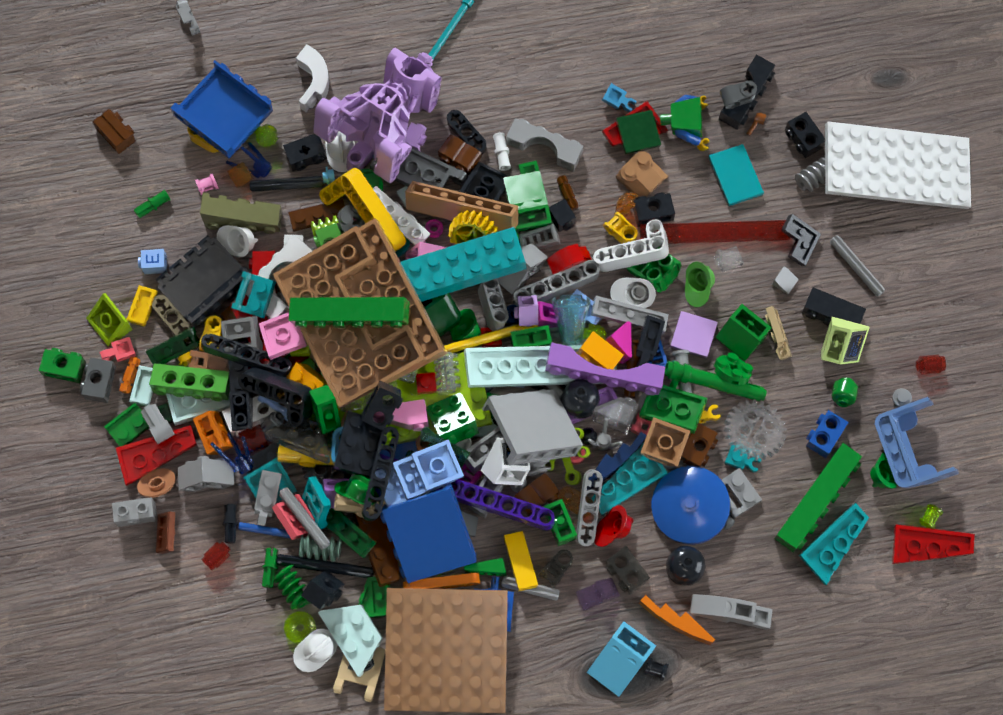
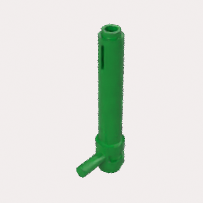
[664,360,767,402]

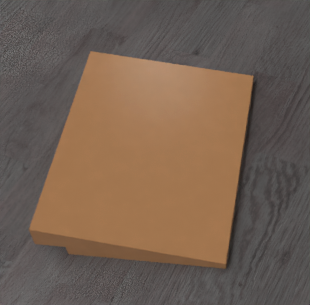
[273,218,448,408]

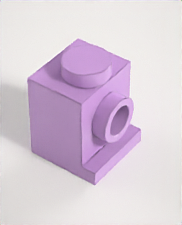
[405,122,427,152]

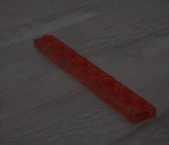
[640,220,791,244]

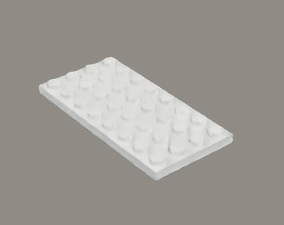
[825,122,971,209]

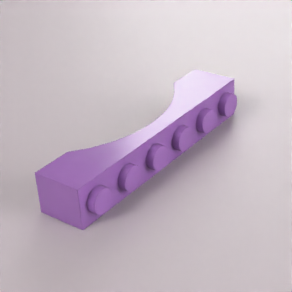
[545,342,665,395]

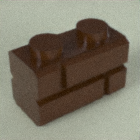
[92,109,136,154]

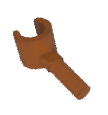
[746,113,766,136]

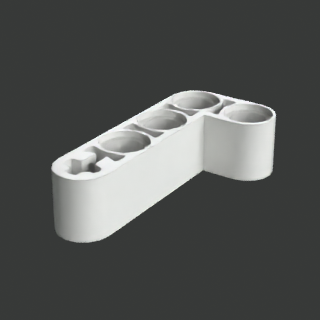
[593,219,669,272]

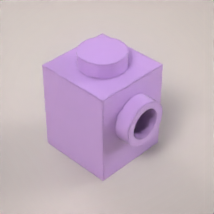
[514,295,538,327]

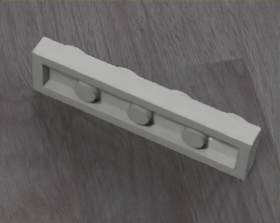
[591,296,669,334]

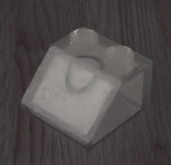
[592,397,639,435]

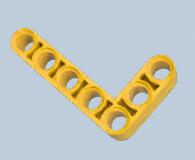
[319,168,406,252]

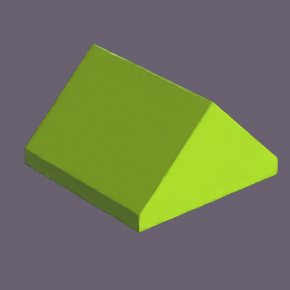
[86,293,133,347]

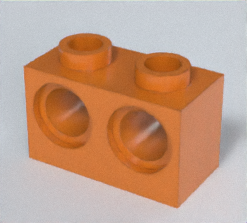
[193,411,233,455]

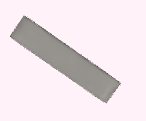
[513,260,600,306]

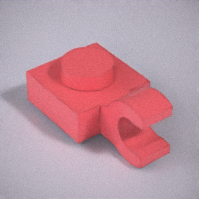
[100,337,136,362]

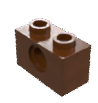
[680,423,718,467]

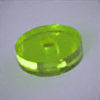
[284,611,317,644]

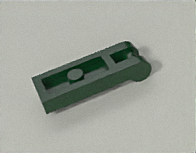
[146,326,200,365]

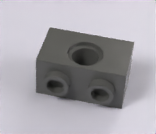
[80,358,116,403]

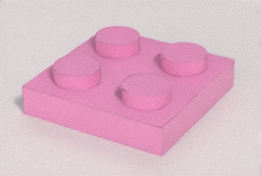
[259,312,307,359]

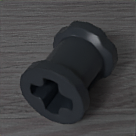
[644,657,669,681]

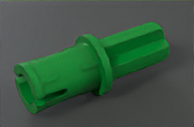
[134,190,171,218]
[262,548,279,588]

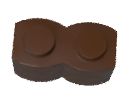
[438,134,482,175]
[514,473,560,517]

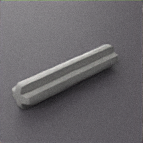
[501,576,560,601]

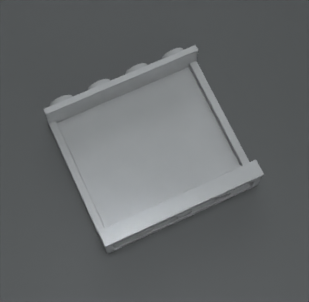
[482,389,583,466]

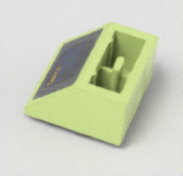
[821,317,869,364]

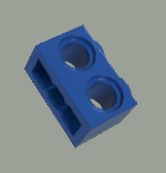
[806,410,849,458]

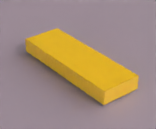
[503,531,538,592]

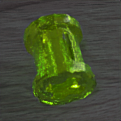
[919,504,943,529]

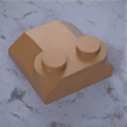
[616,151,668,198]
[640,417,690,467]

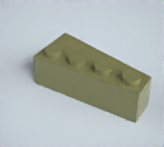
[200,192,282,234]

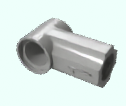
[141,404,175,444]

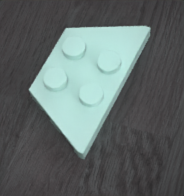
[318,605,383,677]

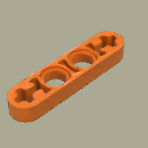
[402,573,480,589]

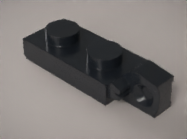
[635,315,665,367]

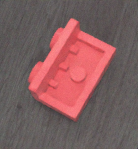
[272,494,315,540]

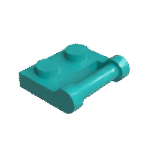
[231,271,276,318]
[302,476,331,529]

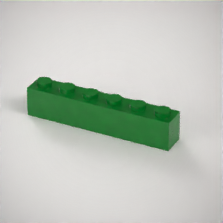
[289,297,410,328]
[774,443,862,553]

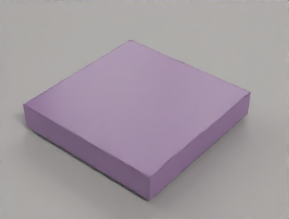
[670,311,718,359]

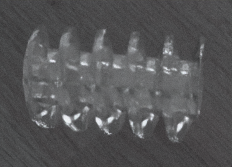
[434,352,461,395]

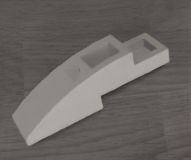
[690,594,773,630]

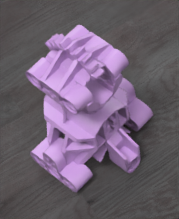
[313,48,442,183]

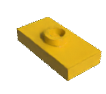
[126,285,158,327]

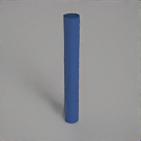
[238,522,297,540]

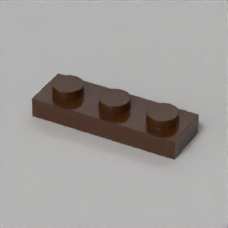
[288,199,345,232]

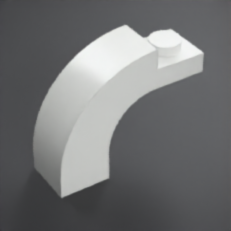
[296,44,330,112]

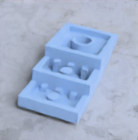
[375,440,464,507]

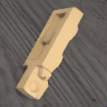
[765,306,792,360]

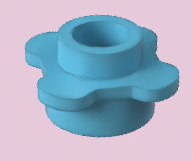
[322,167,335,185]

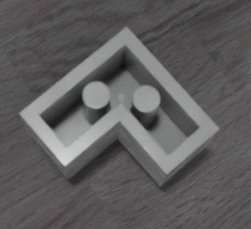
[497,243,548,294]
[178,456,234,492]

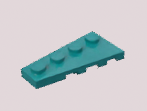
[591,443,668,516]
[798,503,869,585]

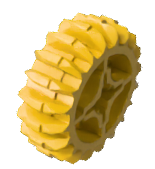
[448,210,498,245]

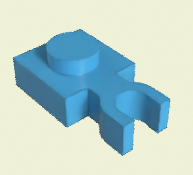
[601,83,637,112]

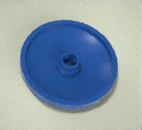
[651,466,730,545]

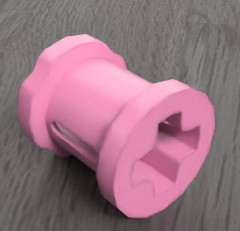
[195,173,219,196]

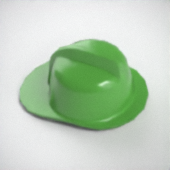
[685,262,715,307]

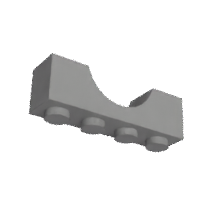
[506,118,583,172]

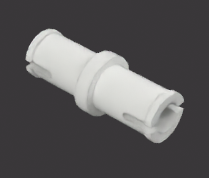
[493,132,511,171]

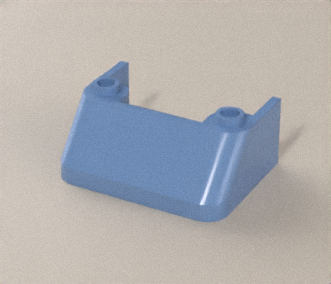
[875,397,959,488]

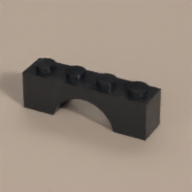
[718,54,776,130]

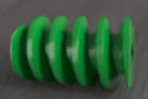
[273,565,310,610]

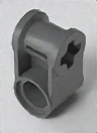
[719,81,757,109]

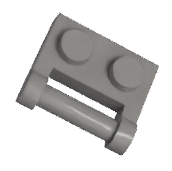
[221,316,263,352]
[722,468,762,519]

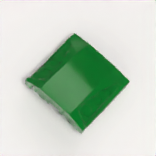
[627,247,682,293]

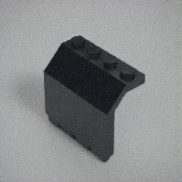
[156,235,251,328]

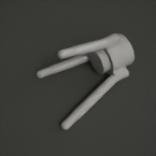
[588,418,623,450]

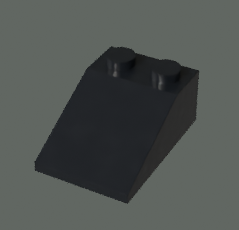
[459,162,510,201]

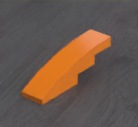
[639,595,715,645]

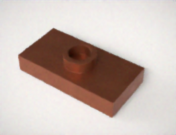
[156,511,175,554]

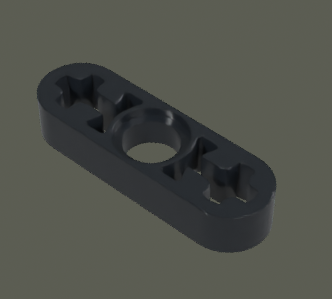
[447,110,486,155]

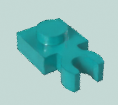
[724,445,762,473]

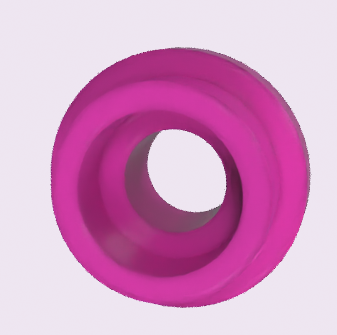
[425,219,443,238]

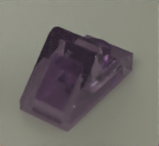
[576,578,620,611]

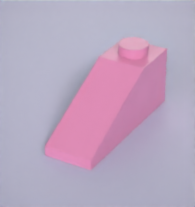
[374,399,429,431]

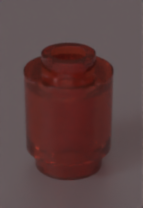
[916,354,946,375]
[201,541,231,570]

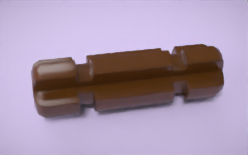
[557,175,578,210]

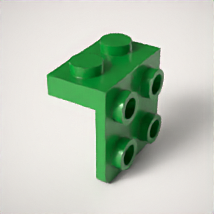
[426,393,479,446]

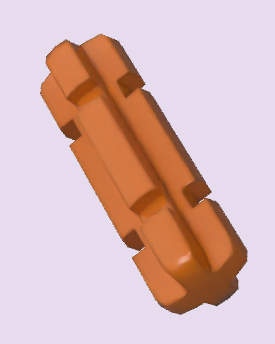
[119,357,141,394]

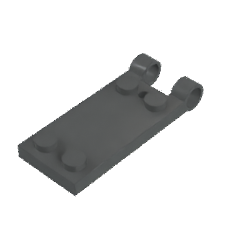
[370,148,468,188]

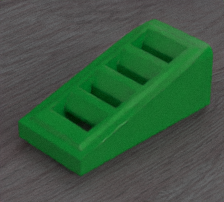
[464,558,506,576]

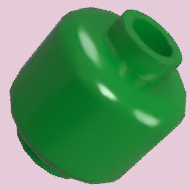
[831,377,858,407]

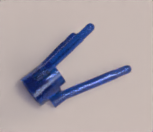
[226,142,272,178]
[210,432,254,474]

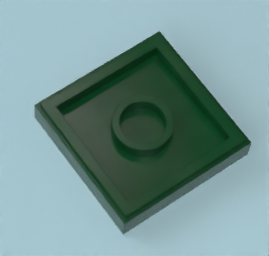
[615,110,661,154]

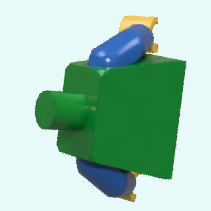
[660,95,709,151]

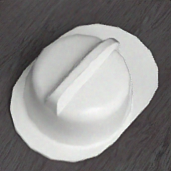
[325,131,357,172]
[217,225,258,257]
[610,277,656,308]
[293,629,337,672]

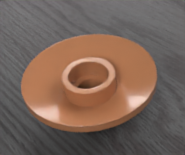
[137,468,176,498]

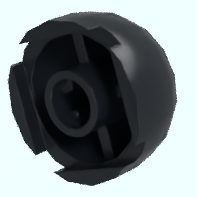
[561,379,600,419]
[666,546,706,586]

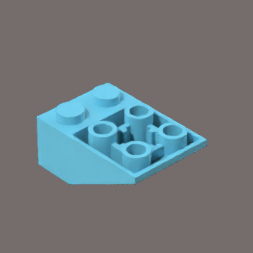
[587,622,656,697]

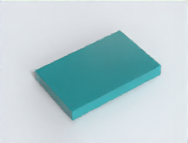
[708,144,764,206]

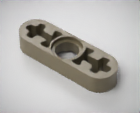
[152,295,191,342]

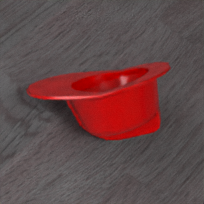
[594,505,634,547]

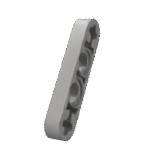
[576,469,603,546]

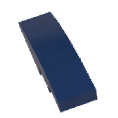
[587,432,647,489]

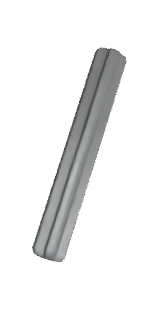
[830,235,885,297]
[279,487,330,550]

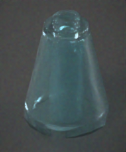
[552,294,590,346]

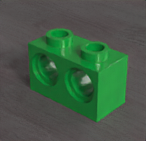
[510,325,552,347]

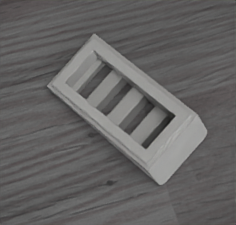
[518,224,561,249]

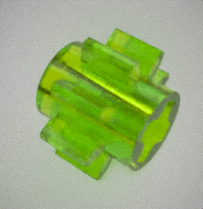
[255,124,278,147]

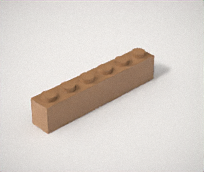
[405,181,518,232]

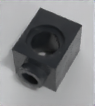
[549,199,576,232]

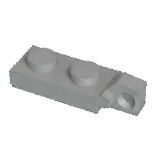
[254,470,282,526]

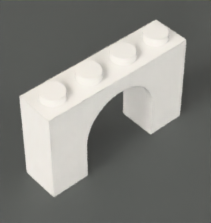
[246,235,312,319]

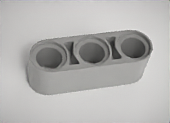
[478,278,509,331]

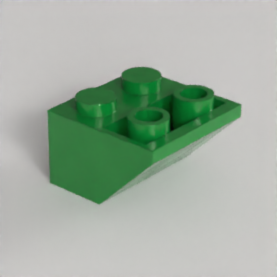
[715,304,772,362]

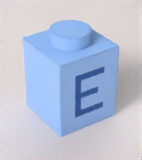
[138,249,167,275]

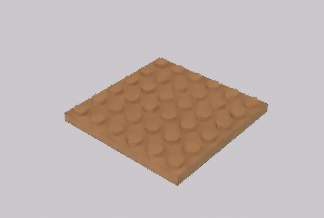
[384,588,508,713]

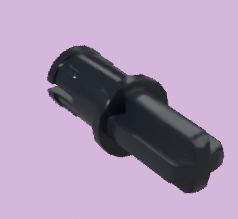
[222,504,238,544]

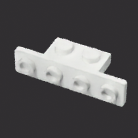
[373,186,430,245]

